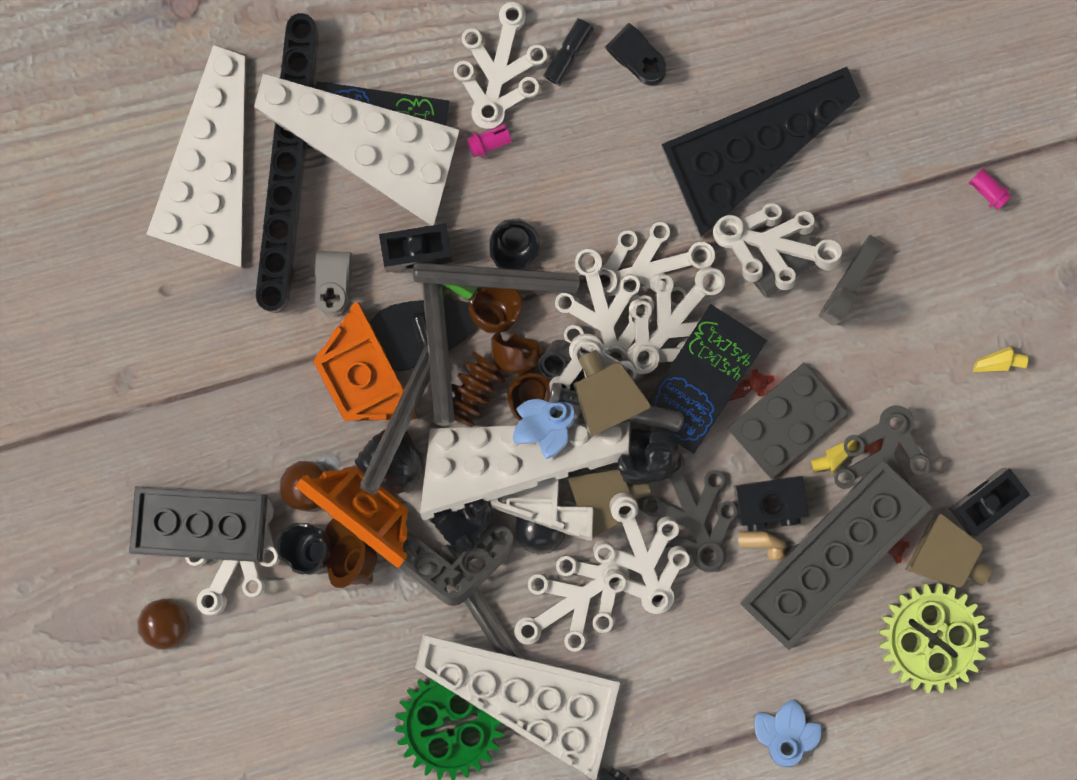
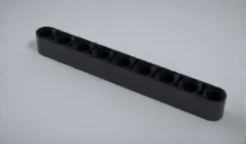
[256,13,319,313]

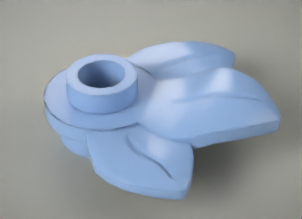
[513,399,575,459]
[754,700,821,767]

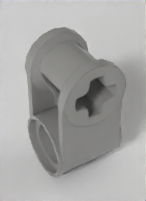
[315,251,352,317]

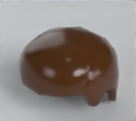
[468,287,522,334]
[491,333,543,374]
[507,371,553,421]
[280,461,328,512]
[137,599,190,650]

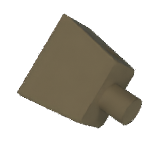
[574,350,651,437]
[568,469,651,537]
[905,513,993,589]

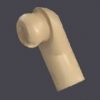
[738,531,787,560]

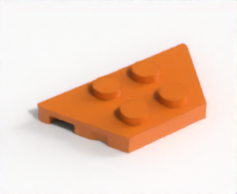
[313,302,419,421]
[295,466,408,568]

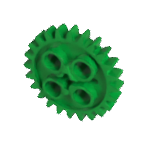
[394,678,504,780]

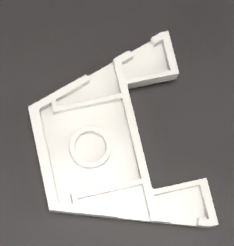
[491,417,594,541]

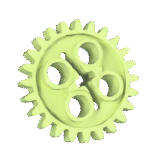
[877,583,989,693]

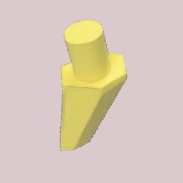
[973,346,1028,372]
[810,440,857,475]

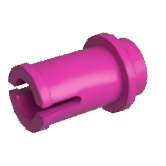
[467,124,512,158]
[968,168,1012,210]

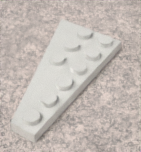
[147,45,247,268]
[420,422,632,521]
[415,635,620,780]

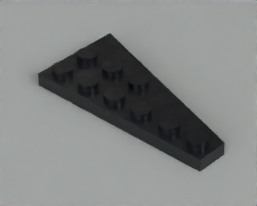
[661,66,860,238]

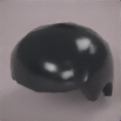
[489,218,540,270]
[515,517,565,555]
[278,523,332,575]

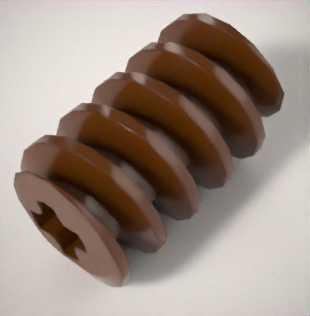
[451,352,505,428]

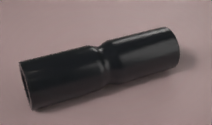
[543,18,594,86]

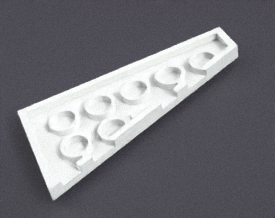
[254,74,459,226]

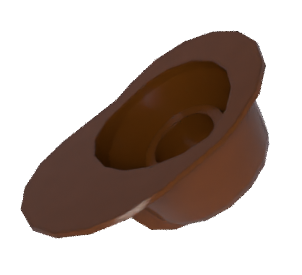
[325,518,377,588]

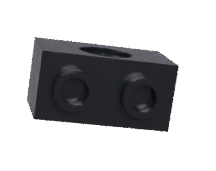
[379,223,453,273]
[949,468,1030,537]
[733,476,809,531]

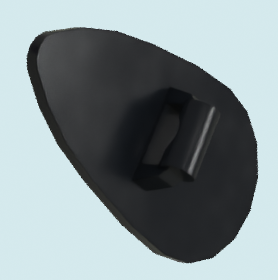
[370,299,477,371]

